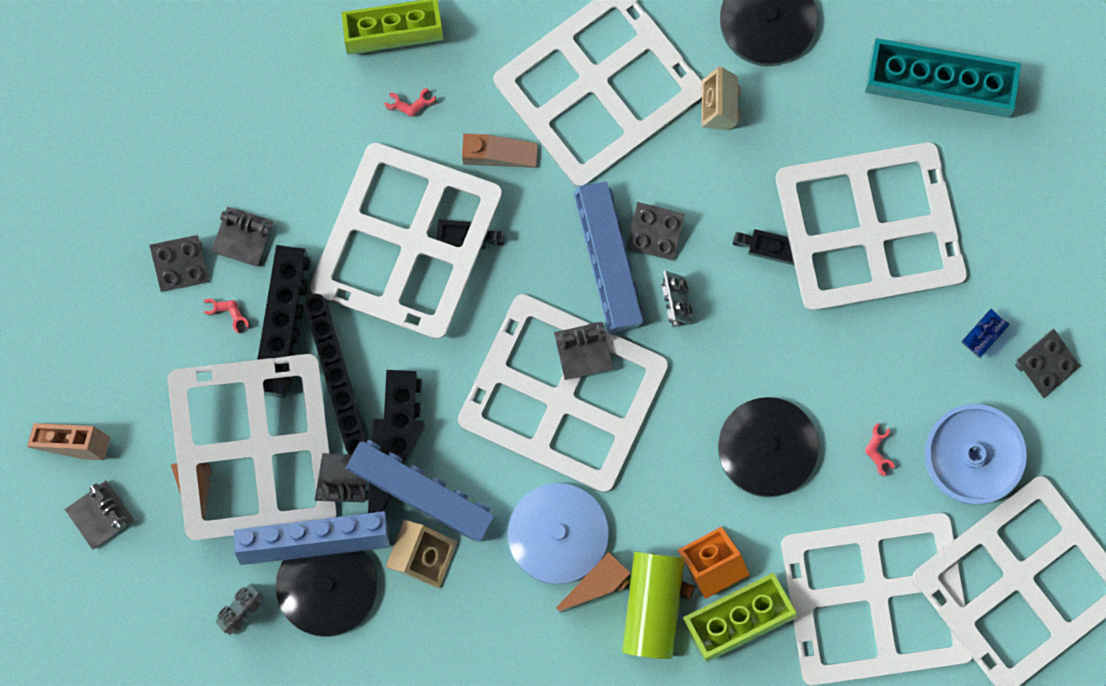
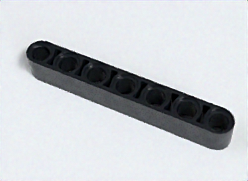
[304,293,368,455]

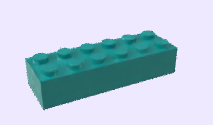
[865,38,1022,118]

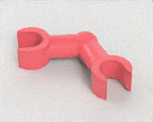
[384,88,436,117]
[204,298,250,333]
[865,423,895,477]

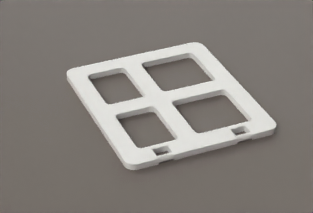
[493,0,702,187]
[775,142,967,311]
[310,143,502,339]
[458,294,668,492]
[167,354,336,540]
[913,476,1106,686]
[781,513,972,686]

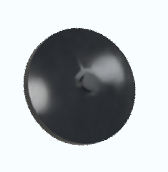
[720,0,817,66]
[718,397,819,498]
[276,551,377,637]

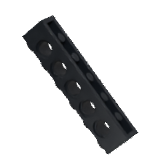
[257,245,311,398]

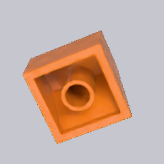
[678,526,750,599]

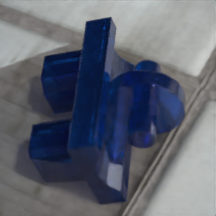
[961,308,1010,358]

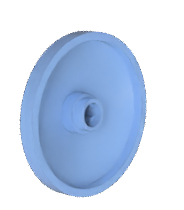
[924,404,1027,505]
[508,483,609,585]

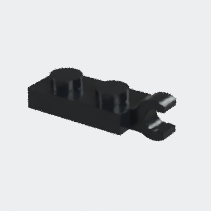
[436,219,505,249]
[732,229,794,265]

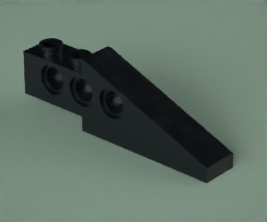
[368,370,425,513]

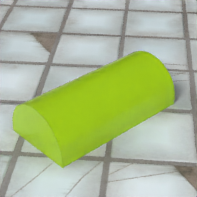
[341,0,444,55]
[622,551,685,659]
[683,572,797,663]

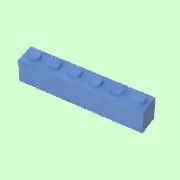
[573,181,644,334]
[345,440,494,542]
[234,511,390,565]

